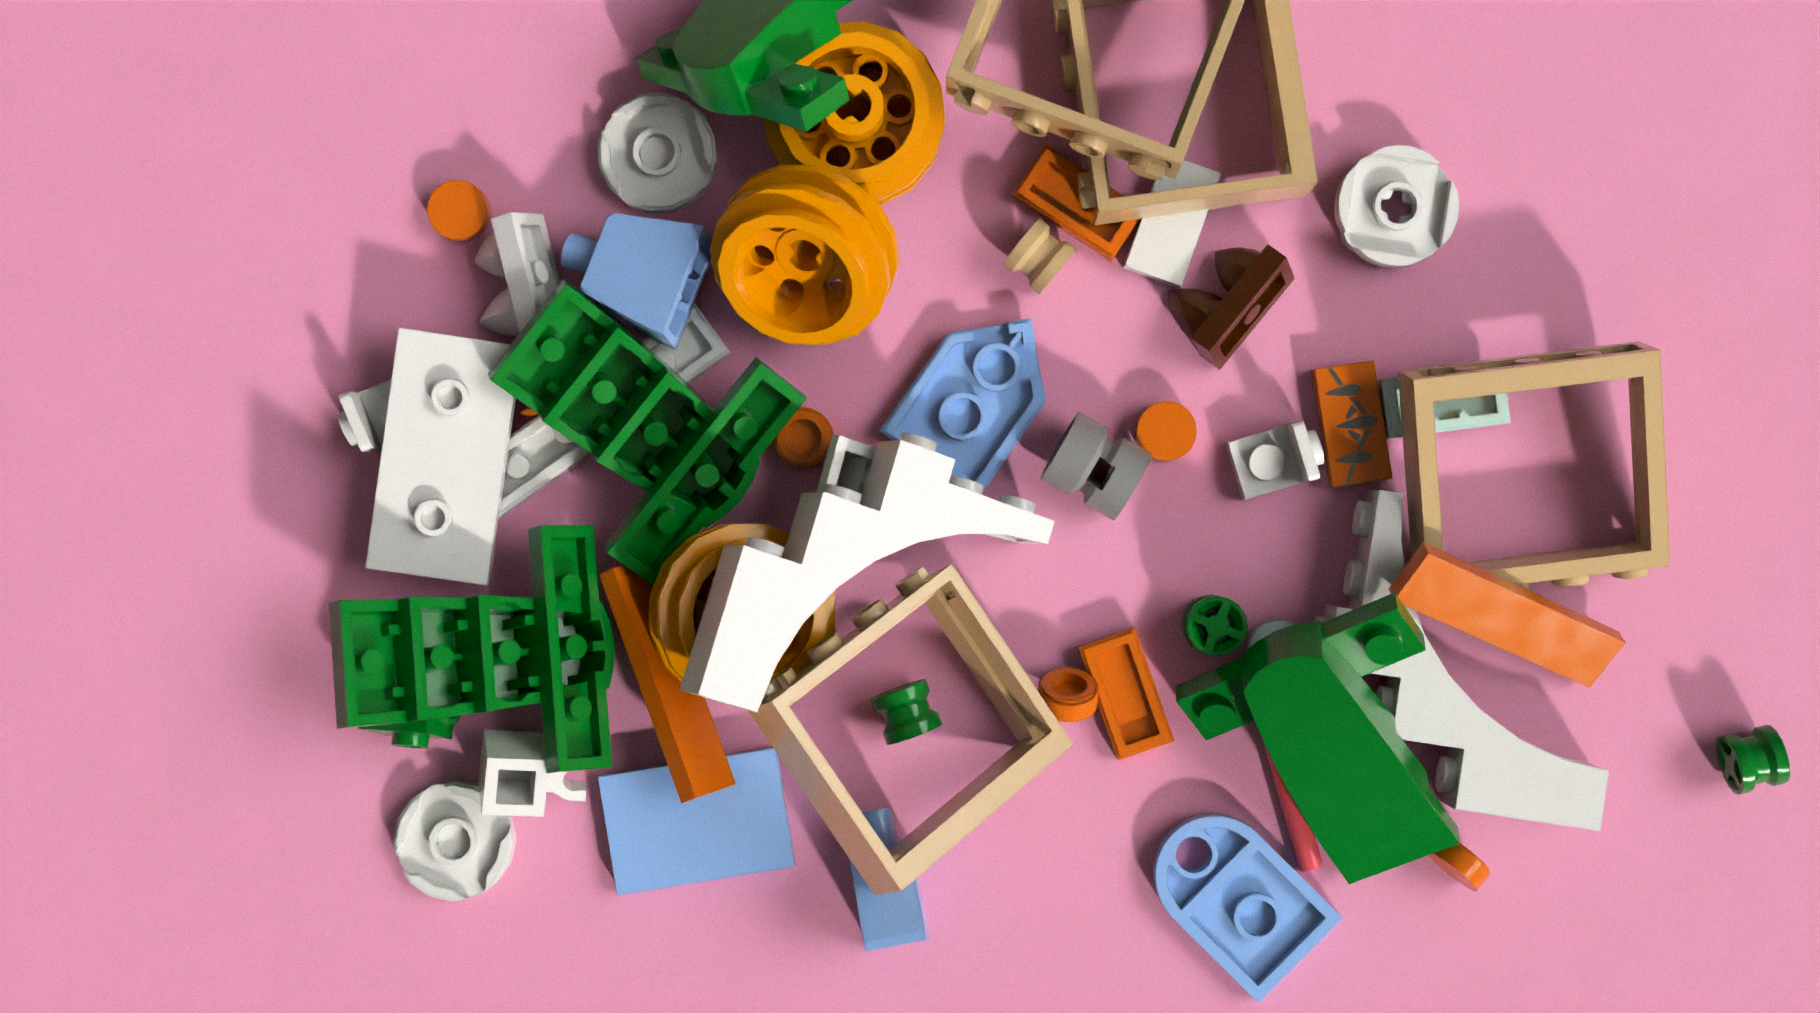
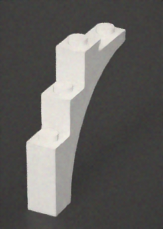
[680,433,1055,712]
[1315,490,1609,831]

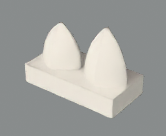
[474,212,560,337]

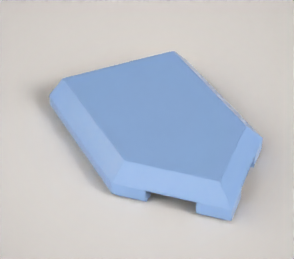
[880,318,1046,492]

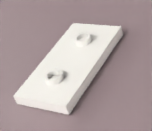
[365,328,516,586]

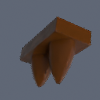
[1168,244,1295,370]

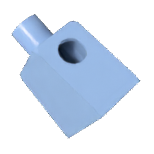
[561,213,712,350]
[849,808,930,952]

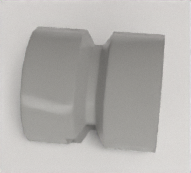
[1040,412,1153,520]

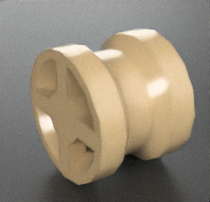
[1003,218,1077,295]

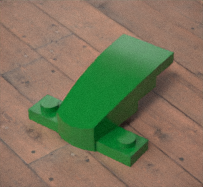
[636,0,853,132]
[488,279,807,585]
[329,525,615,773]
[1176,592,1460,884]

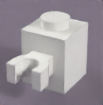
[478,729,586,817]

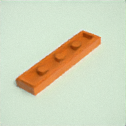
[1388,542,1626,688]
[599,565,736,804]

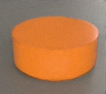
[427,180,491,242]
[1135,401,1197,461]
[774,408,834,468]
[1038,667,1099,722]
[1429,843,1490,892]

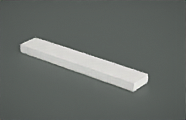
[499,303,731,520]

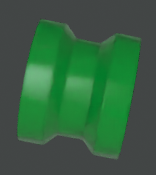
[1181,594,1248,657]
[870,678,942,745]
[1716,725,1790,795]

